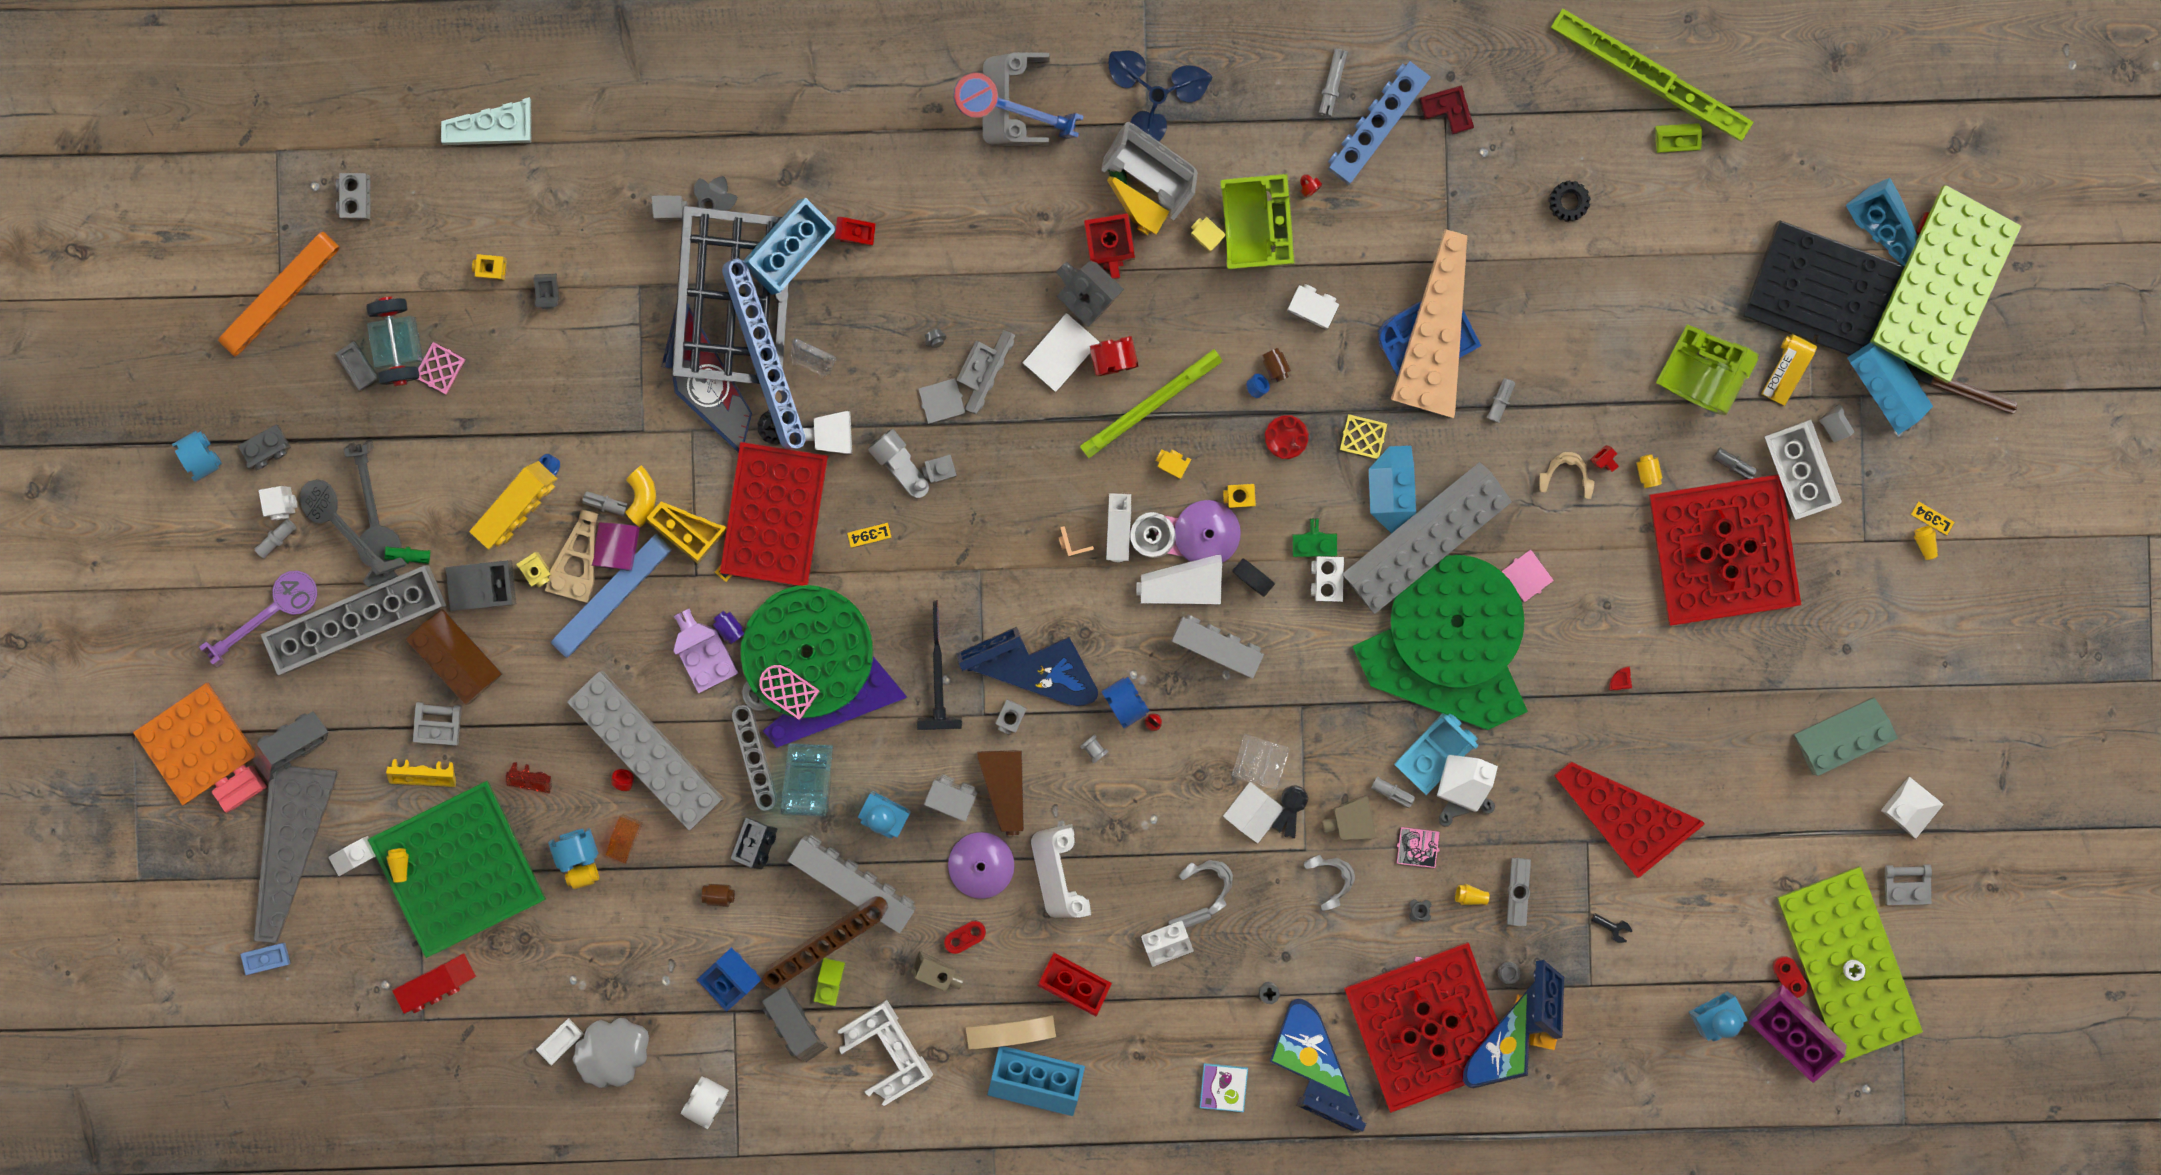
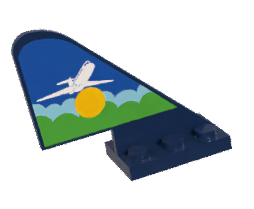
[1463,960,1564,1088]
[1269,999,1367,1133]

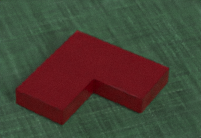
[1419,85,1474,135]

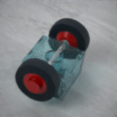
[366,296,423,387]

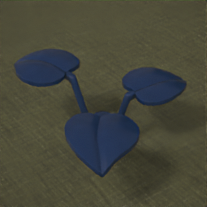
[1109,50,1212,141]

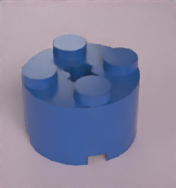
[1101,677,1150,729]

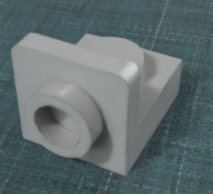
[922,455,957,483]

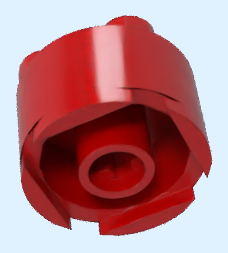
[1090,336,1139,376]

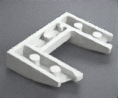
[838,1000,933,1106]

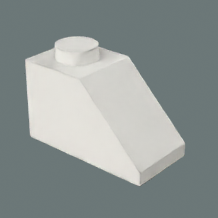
[328,836,376,876]

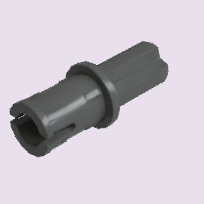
[1713,447,1757,479]

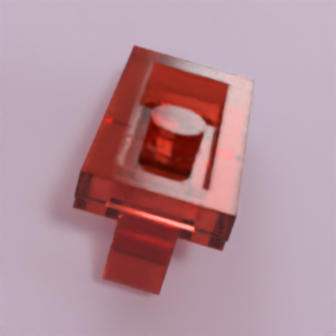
[506,762,552,794]

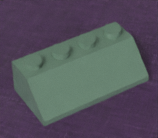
[1794,697,1898,776]

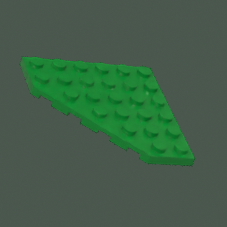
[1352,615,1528,730]

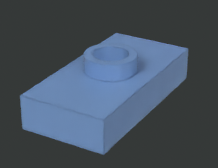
[240,942,291,975]

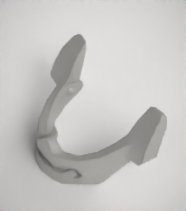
[1303,855,1355,911]
[1179,860,1233,915]

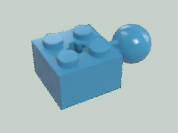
[858,791,911,839]
[1689,991,1748,1042]

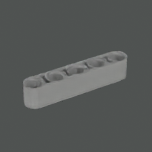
[732,705,777,811]

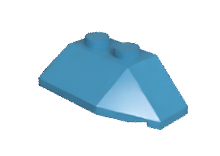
[1368,446,1416,534]

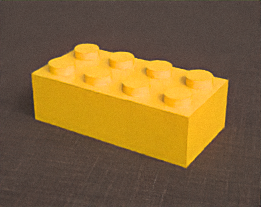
[469,461,558,550]

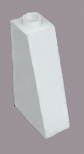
[1136,555,1222,604]

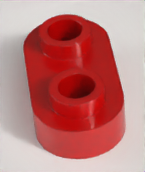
[944,920,986,954]
[1773,956,1807,998]

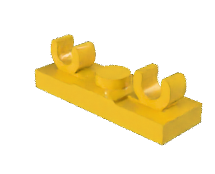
[386,759,456,787]

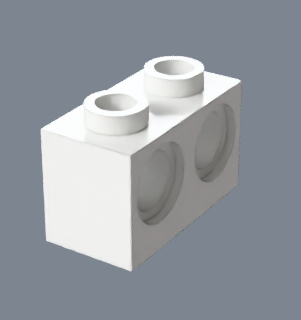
[1311,557,1344,602]

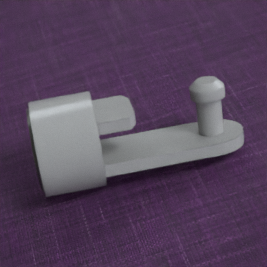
[868,429,929,498]

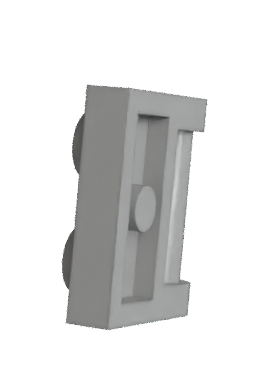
[413,702,462,745]
[1885,864,1932,905]

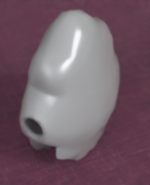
[572,1017,649,1088]

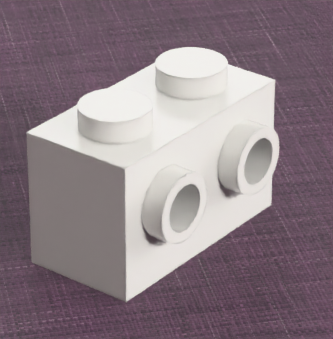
[259,486,297,520]

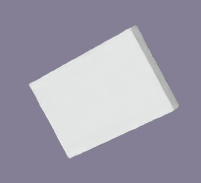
[1023,313,1100,392]

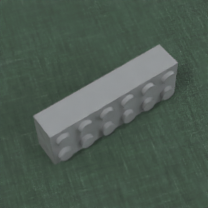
[788,835,916,934]

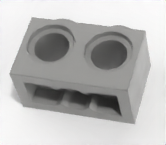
[336,173,370,220]

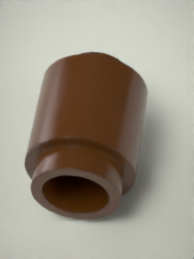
[1262,348,1291,382]
[701,884,735,907]

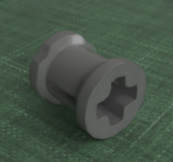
[1259,982,1280,1004]

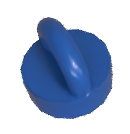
[1246,374,1270,398]
[539,454,560,476]

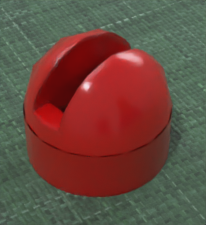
[1144,713,1162,731]

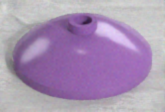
[1175,500,1241,563]
[948,832,1014,898]

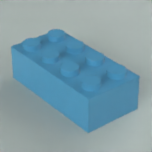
[743,198,836,295]

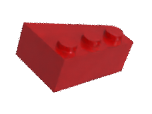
[392,953,476,1014]

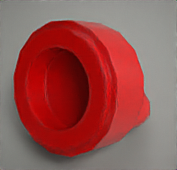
[1300,174,1322,198]
[611,769,634,792]

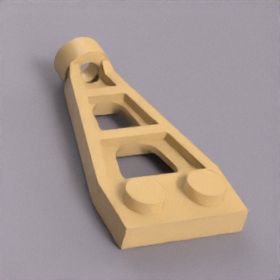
[545,509,598,603]

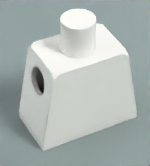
[803,411,852,454]

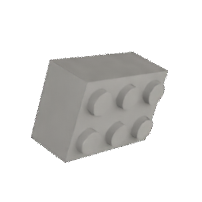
[924,774,978,822]

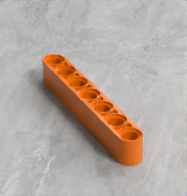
[218,231,340,357]

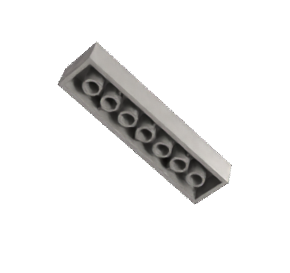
[1342,462,1512,614]
[260,565,446,675]
[567,671,724,831]

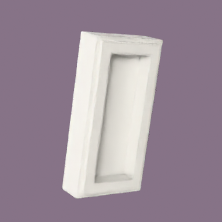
[536,1018,584,1065]

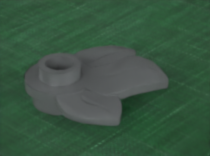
[694,176,738,211]

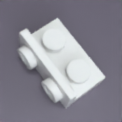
[1141,921,1194,967]

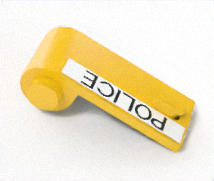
[1761,334,1817,406]

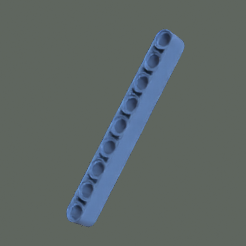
[722,259,806,449]

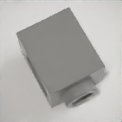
[996,699,1027,735]

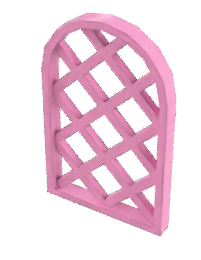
[760,665,820,720]

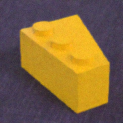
[646,502,727,564]

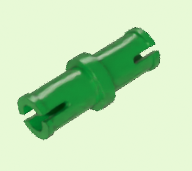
[384,546,431,564]

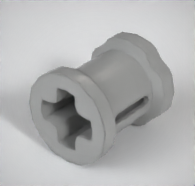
[1079,734,1109,764]

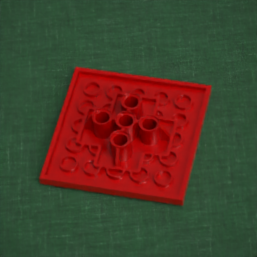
[1649,474,1801,626]
[1344,942,1499,1113]

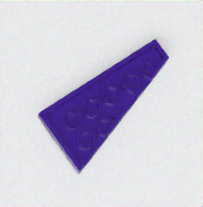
[763,656,907,748]

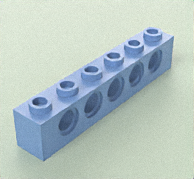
[1328,61,1431,185]

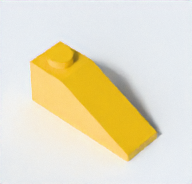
[1107,177,1170,236]

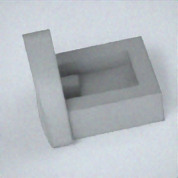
[1819,404,1855,443]

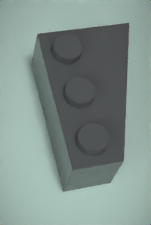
[253,711,328,782]
[762,987,828,1062]

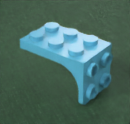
[1394,713,1479,795]

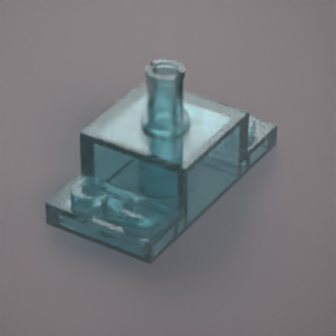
[781,744,833,816]

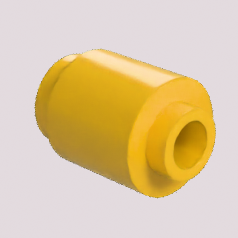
[1636,454,1663,488]
[565,863,599,890]

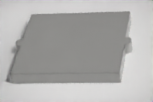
[919,378,965,424]

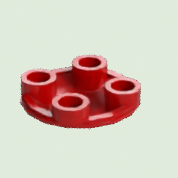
[1265,415,1309,459]

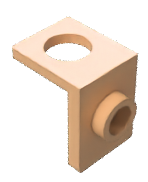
[1059,526,1094,556]

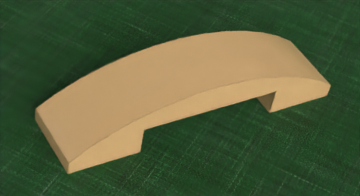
[966,1015,1056,1049]

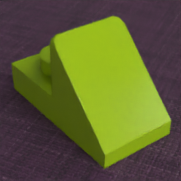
[814,958,846,1006]

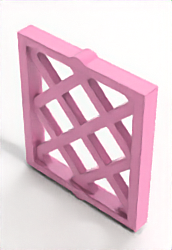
[418,342,466,395]

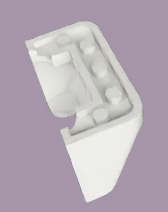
[1031,824,1091,918]

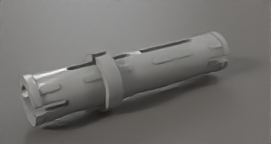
[1318,49,1348,117]

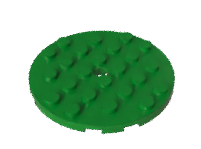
[1391,555,1525,688]
[741,585,874,718]

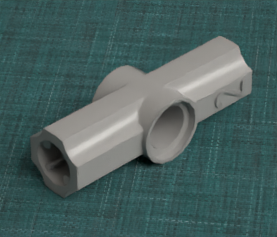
[1507,858,1531,926]

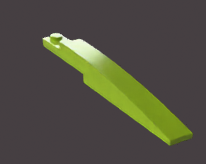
[1551,8,1754,142]

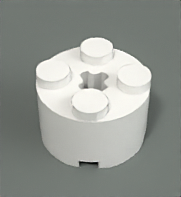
[1130,512,1176,558]
[681,1076,729,1130]

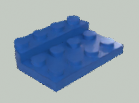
[1378,301,1482,378]

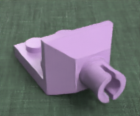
[674,608,738,693]

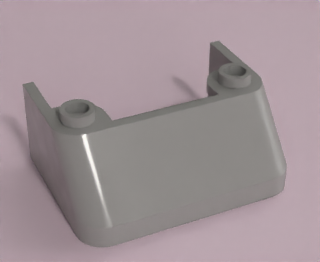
[983,52,1050,146]
[1101,122,1198,220]

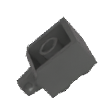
[1056,261,1124,327]

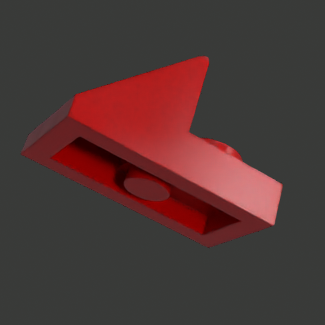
[835,217,876,245]

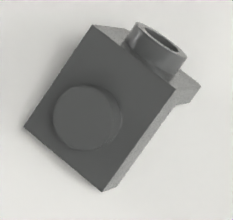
[534,273,560,309]

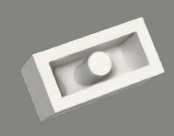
[1287,284,1339,330]

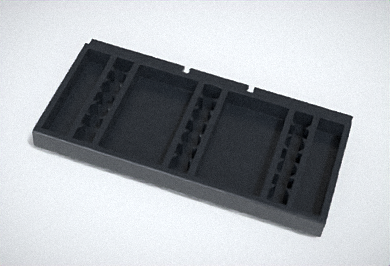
[1743,220,1934,385]

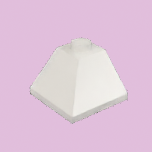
[1437,755,1498,812]
[1881,776,1944,839]

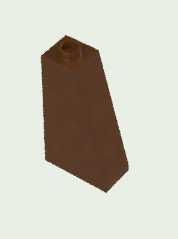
[977,750,1024,835]

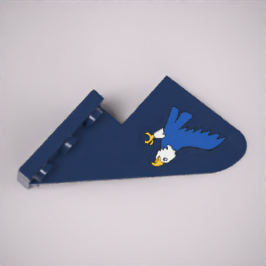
[956,627,1098,706]

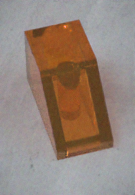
[606,814,643,864]

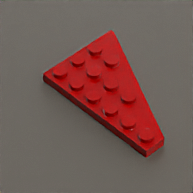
[1553,761,1705,878]

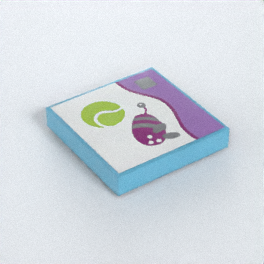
[1200,1063,1248,1112]

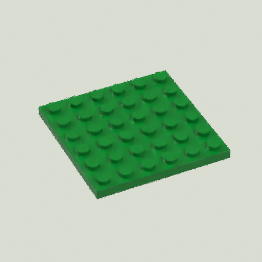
[368,780,546,958]

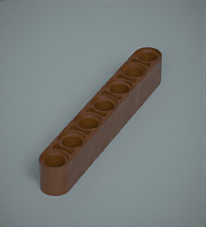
[763,896,888,989]

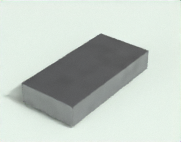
[335,341,379,391]

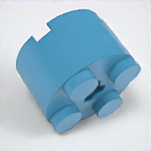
[172,431,222,482]
[548,828,599,872]

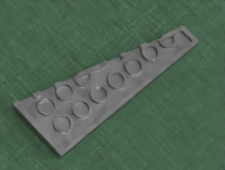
[254,766,338,943]

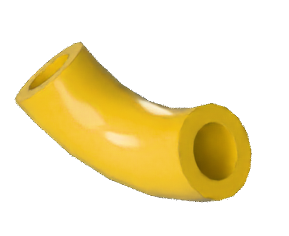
[625,465,657,527]

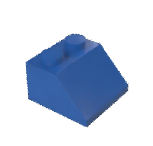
[697,947,762,1012]

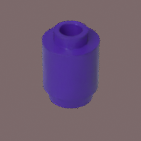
[713,611,744,644]

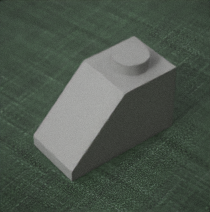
[652,196,688,222]

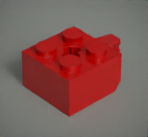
[1084,213,1135,279]

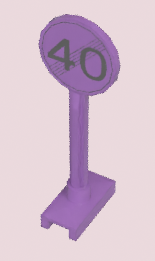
[199,571,317,668]

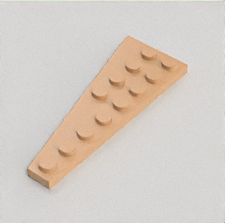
[1391,229,1467,418]

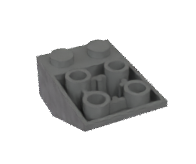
[446,560,517,611]

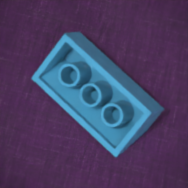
[1847,343,1933,435]
[987,1046,1085,1116]

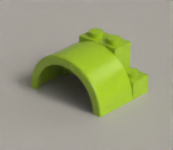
[1221,174,1295,269]
[1656,324,1759,416]

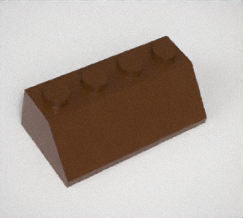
[406,609,502,705]

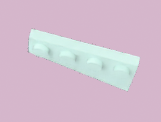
[441,97,531,145]

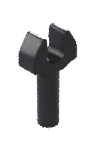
[1591,913,1632,943]

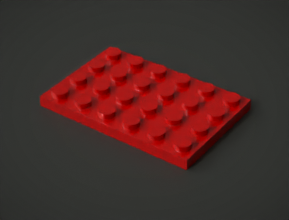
[720,442,828,586]

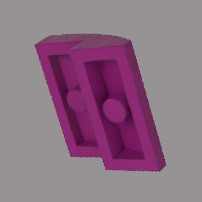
[591,522,640,571]

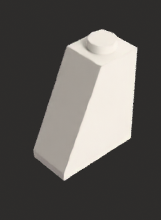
[1106,493,1131,562]

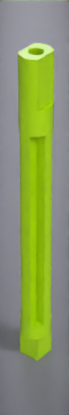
[1080,349,1223,458]

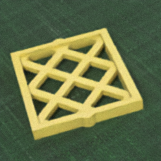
[1340,414,1387,459]

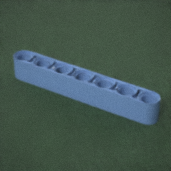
[551,534,673,658]

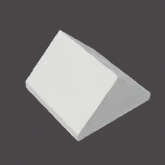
[1223,782,1284,843]

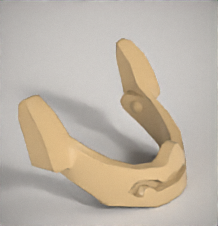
[1539,452,1595,499]

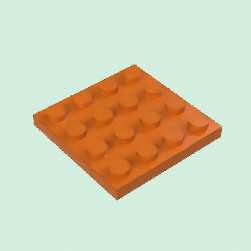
[133,683,255,806]

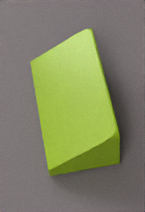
[1655,123,1702,153]

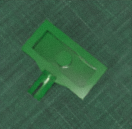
[1292,518,1337,557]

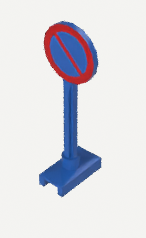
[953,73,1084,139]

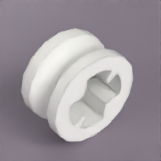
[1843,960,1865,981]

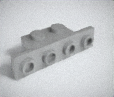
[957,330,1015,414]

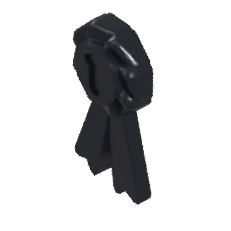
[1272,785,1309,839]

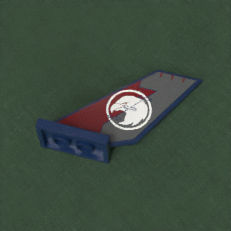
[661,303,752,453]

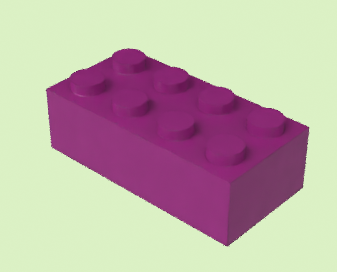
[1749,985,1847,1083]

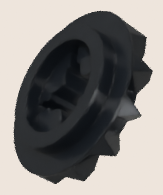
[757,410,791,445]

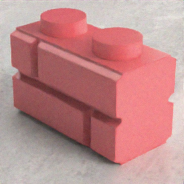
[212,765,267,813]

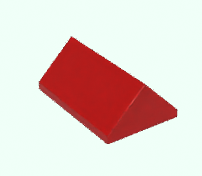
[1037,953,1112,1017]

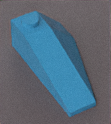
[1846,178,1918,266]

